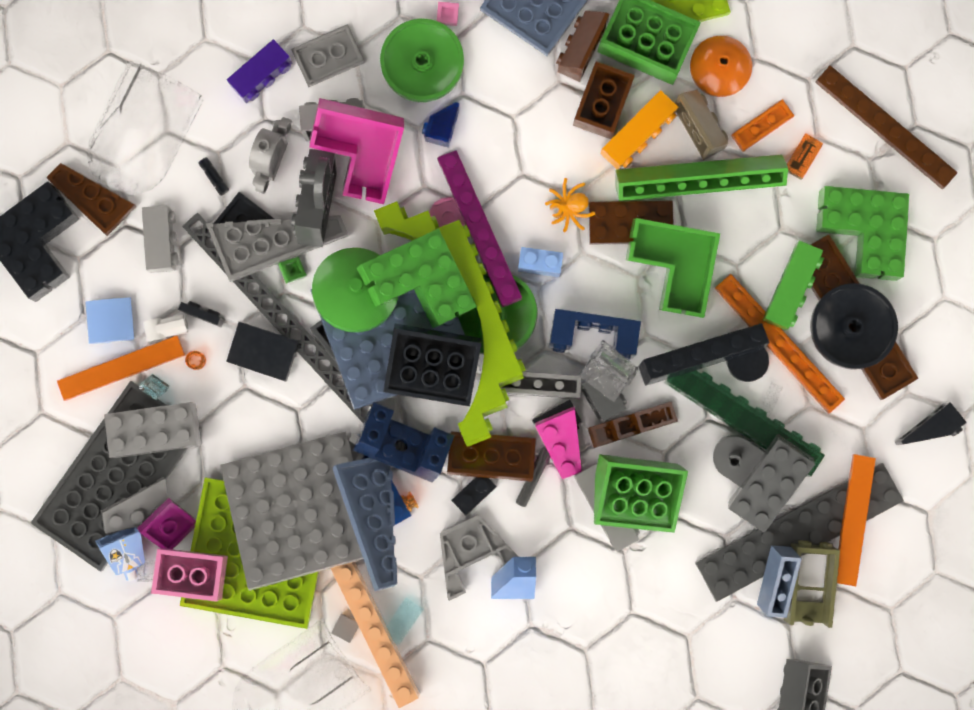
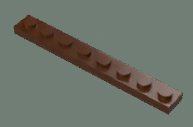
[815,65,958,189]

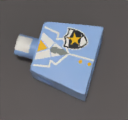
[95,527,145,581]

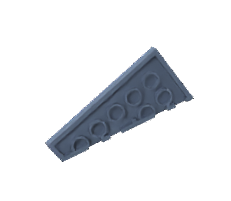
[332,458,398,591]

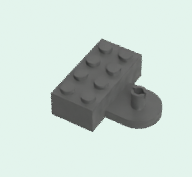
[291,149,337,247]
[713,434,815,533]

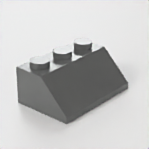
[777,659,832,710]

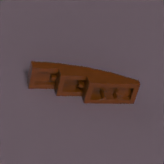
[587,401,678,448]

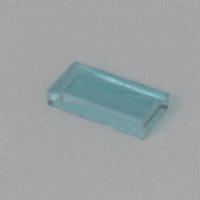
[386,597,424,645]

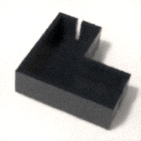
[0,181,80,302]

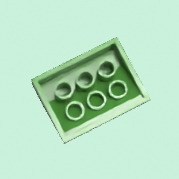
[597,0,701,85]
[594,454,688,533]

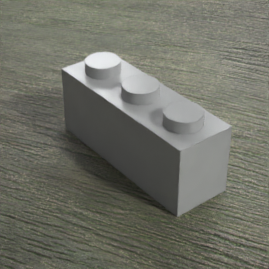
[142,205,179,273]

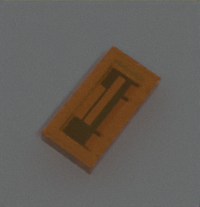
[787,133,823,180]

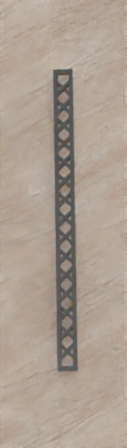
[182,212,410,474]

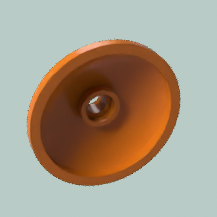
[690,36,752,97]

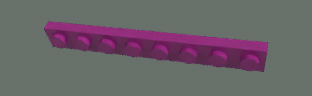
[437,150,522,308]

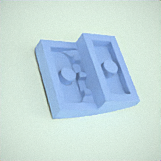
[85,297,134,344]

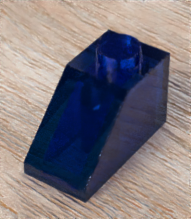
[422,102,460,148]

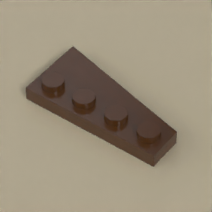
[46,163,137,236]

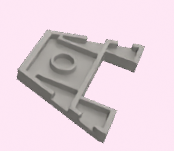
[440,514,519,601]

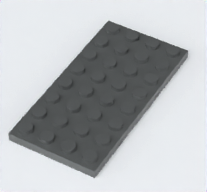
[30,381,202,572]

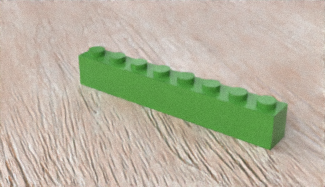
[615,154,788,201]

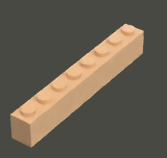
[330,562,420,708]

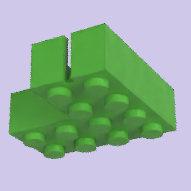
[816,186,909,281]
[625,218,720,318]
[357,229,477,328]

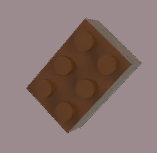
[573,61,635,139]

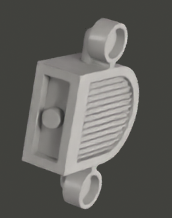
[249,117,292,194]

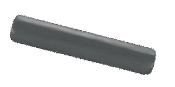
[516,447,551,507]

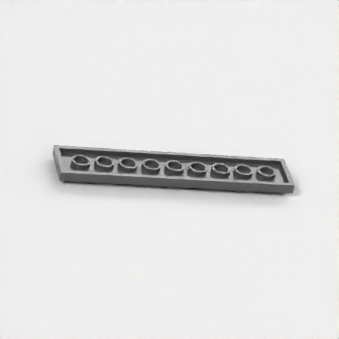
[695,463,904,602]

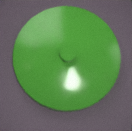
[380,18,464,102]
[312,247,398,332]
[458,272,538,355]

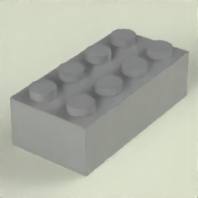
[104,402,201,458]

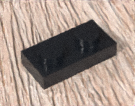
[178,301,224,328]
[451,477,497,516]

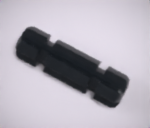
[198,157,229,196]

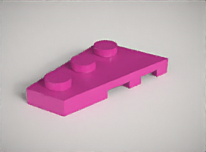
[535,406,582,480]

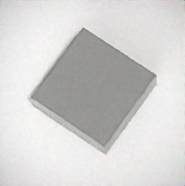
[331,613,359,643]

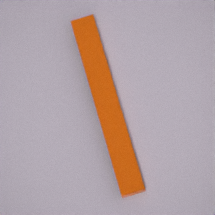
[714,274,845,414]

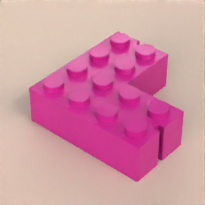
[309,98,404,204]

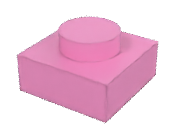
[436,1,459,26]

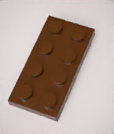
[588,201,674,245]
[447,431,536,482]

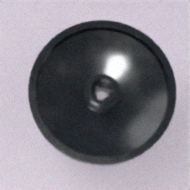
[810,283,898,370]

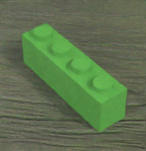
[762,240,824,330]

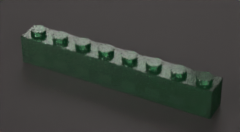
[664,370,825,477]

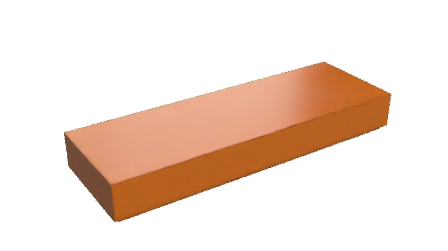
[731,99,795,152]

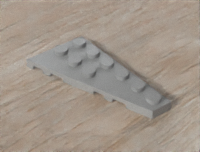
[206,215,348,282]

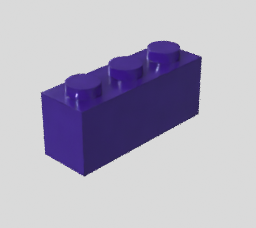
[226,39,293,104]

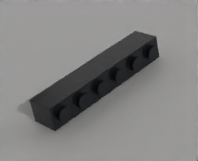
[638,323,770,386]

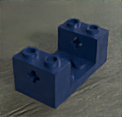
[548,308,641,362]
[353,402,454,483]

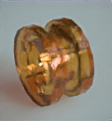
[185,350,206,370]
[401,491,419,513]

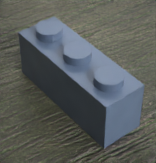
[757,545,802,618]

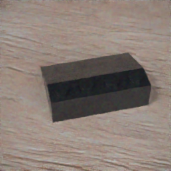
[383,323,482,407]

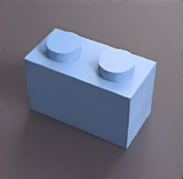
[518,247,563,277]

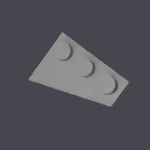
[101,477,168,533]

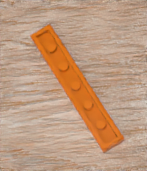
[57,336,185,401]
[837,454,876,587]

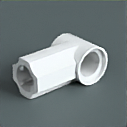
[143,314,189,344]

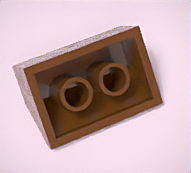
[556,11,610,82]

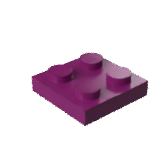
[137,498,196,549]

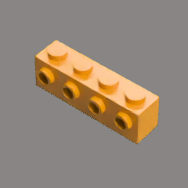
[600,90,679,169]

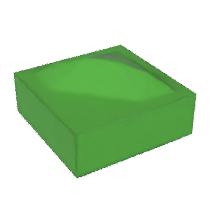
[278,256,307,284]

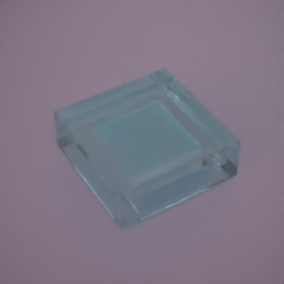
[139,374,170,400]

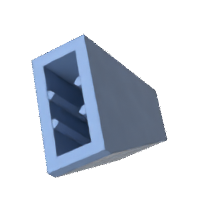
[491,557,536,599]

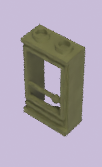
[783,540,840,628]

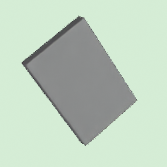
[291,24,365,88]

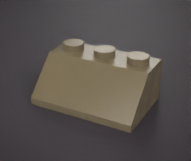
[675,89,729,160]

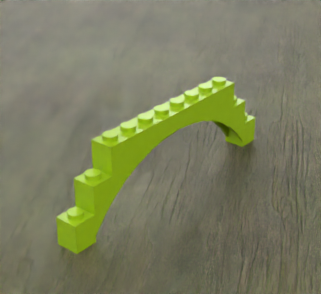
[374,201,526,447]

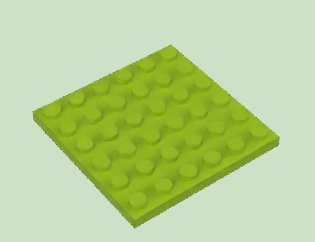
[179,477,319,629]

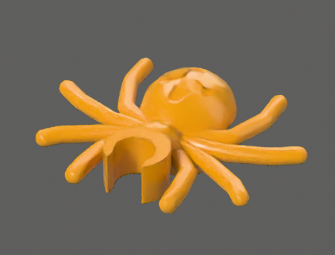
[545,178,595,232]

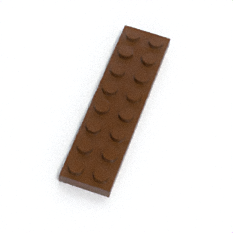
[811,234,919,401]

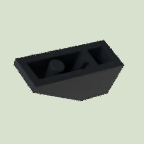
[895,402,967,445]

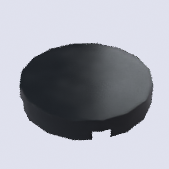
[726,348,769,382]

